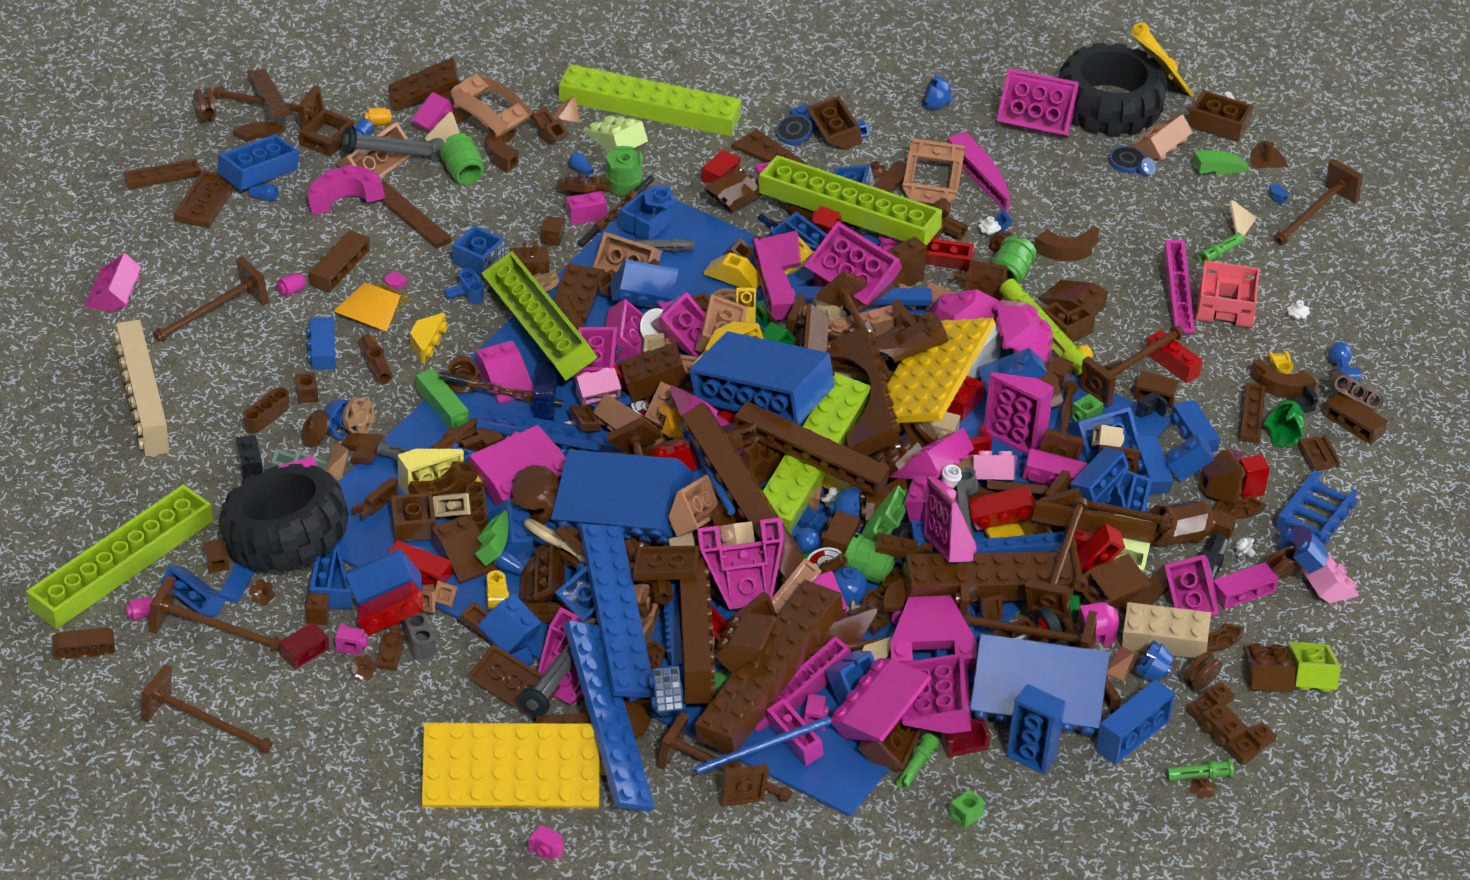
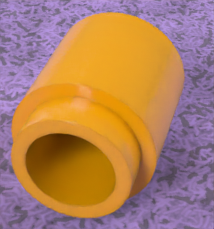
[364,107,391,126]

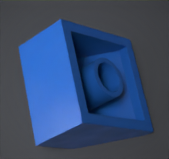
[1165,434,1214,482]
[478,593,542,654]

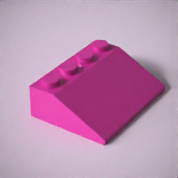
[997,68,1079,137]
[804,221,902,306]
[984,372,1054,453]
[469,425,566,507]
[889,428,974,479]
[924,477,976,562]
[902,653,971,734]
[831,658,931,742]

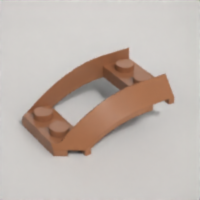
[450,74,534,138]
[903,138,965,206]

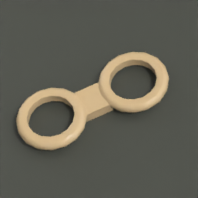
[524,519,586,563]

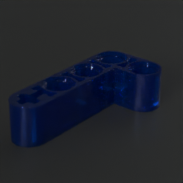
[534,361,558,421]

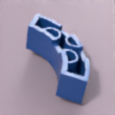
[1277,526,1328,574]

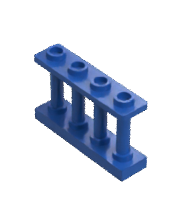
[1276,470,1358,544]

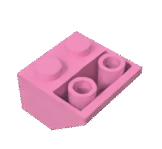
[575,368,621,405]
[974,451,1017,480]
[1302,556,1359,603]

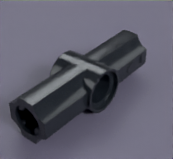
[1202,534,1229,580]

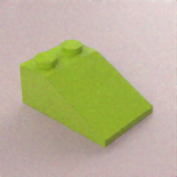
[1288,641,1341,692]

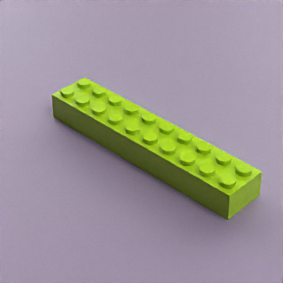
[559,64,742,136]
[759,155,942,245]
[481,251,598,381]
[763,373,871,534]
[26,484,213,630]

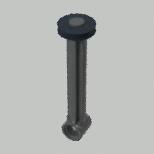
[342,126,445,163]
[518,618,598,716]

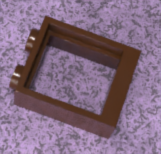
[299,109,354,157]

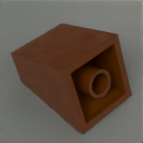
[887,236,927,287]

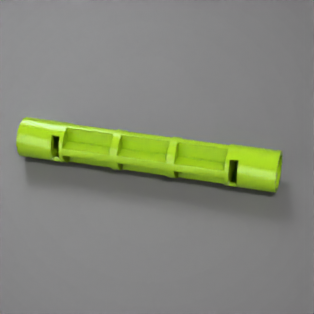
[1000,278,1086,375]

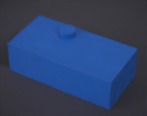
[217,134,300,190]
[1096,679,1175,765]
[1006,684,1066,775]

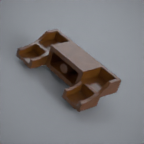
[741,441,785,486]
[1186,682,1277,766]

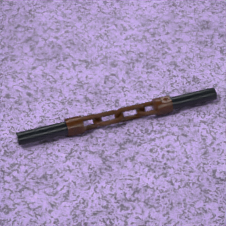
[577,175,654,247]
[439,372,563,408]

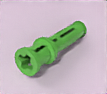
[1196,232,1244,266]
[896,733,939,790]
[1166,758,1234,781]

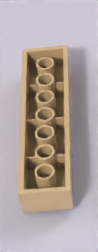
[114,320,169,456]

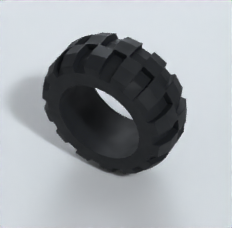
[1058,42,1167,137]
[219,464,349,572]

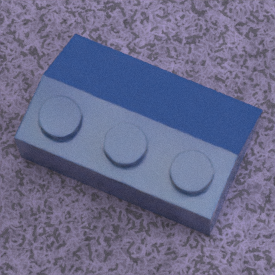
[610,259,678,308]
[1069,407,1138,460]
[488,499,533,559]
[345,548,422,606]

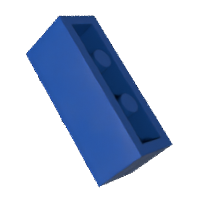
[307,317,336,370]
[1170,399,1220,453]
[1129,435,1174,495]
[160,565,226,617]

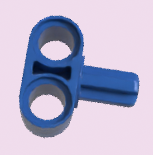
[444,268,484,304]

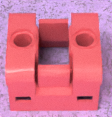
[1196,261,1260,328]

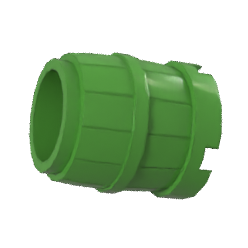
[439,133,484,185]
[606,145,643,197]
[992,235,1037,284]
[844,532,897,584]

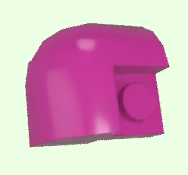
[1077,602,1119,648]

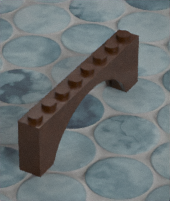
[830,326,901,456]

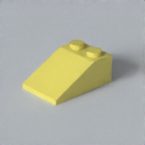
[398,449,464,495]

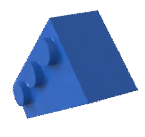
[769,212,827,252]
[978,348,1047,394]
[1070,447,1129,512]
[1110,470,1152,515]
[309,546,352,609]

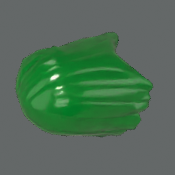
[1263,400,1305,448]

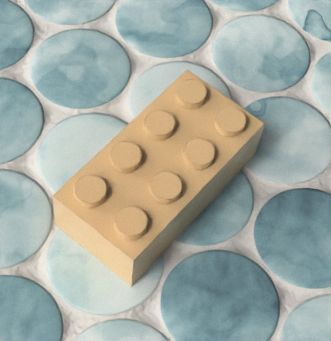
[1122,602,1211,658]

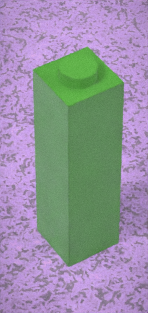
[416,369,469,429]

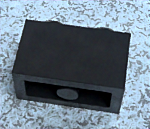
[236,435,263,480]

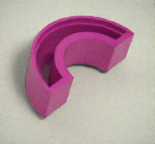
[308,165,385,215]

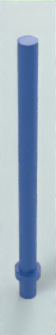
[680,421,736,515]
[695,716,832,775]

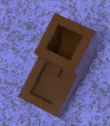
[530,107,569,144]
[461,428,504,452]

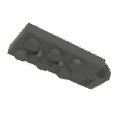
[956,467,979,539]

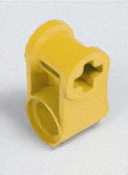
[1267,351,1293,374]
[486,570,509,610]

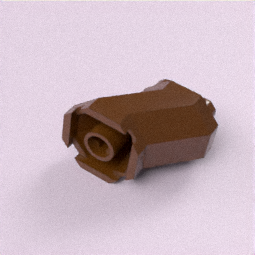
[703,166,762,213]
[860,478,907,531]
[1147,501,1215,547]

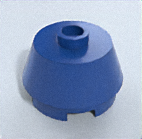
[1135,640,1174,682]

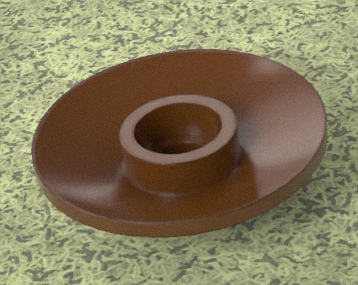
[301,410,329,448]

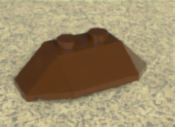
[520,543,565,602]
[816,603,877,647]

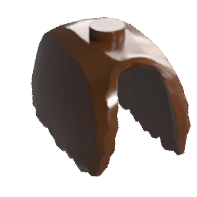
[512,465,560,525]

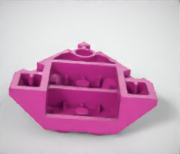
[928,289,999,321]
[993,300,1053,363]

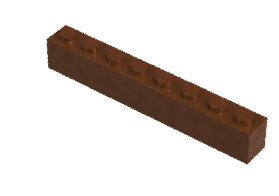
[734,401,890,496]

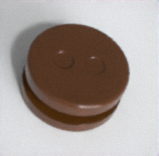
[193,88,216,123]
[902,422,936,448]
[1266,546,1303,580]
[1183,651,1223,692]

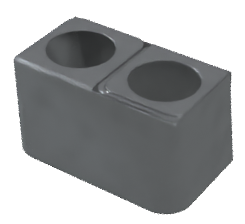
[402,612,436,660]

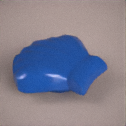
[644,185,678,210]

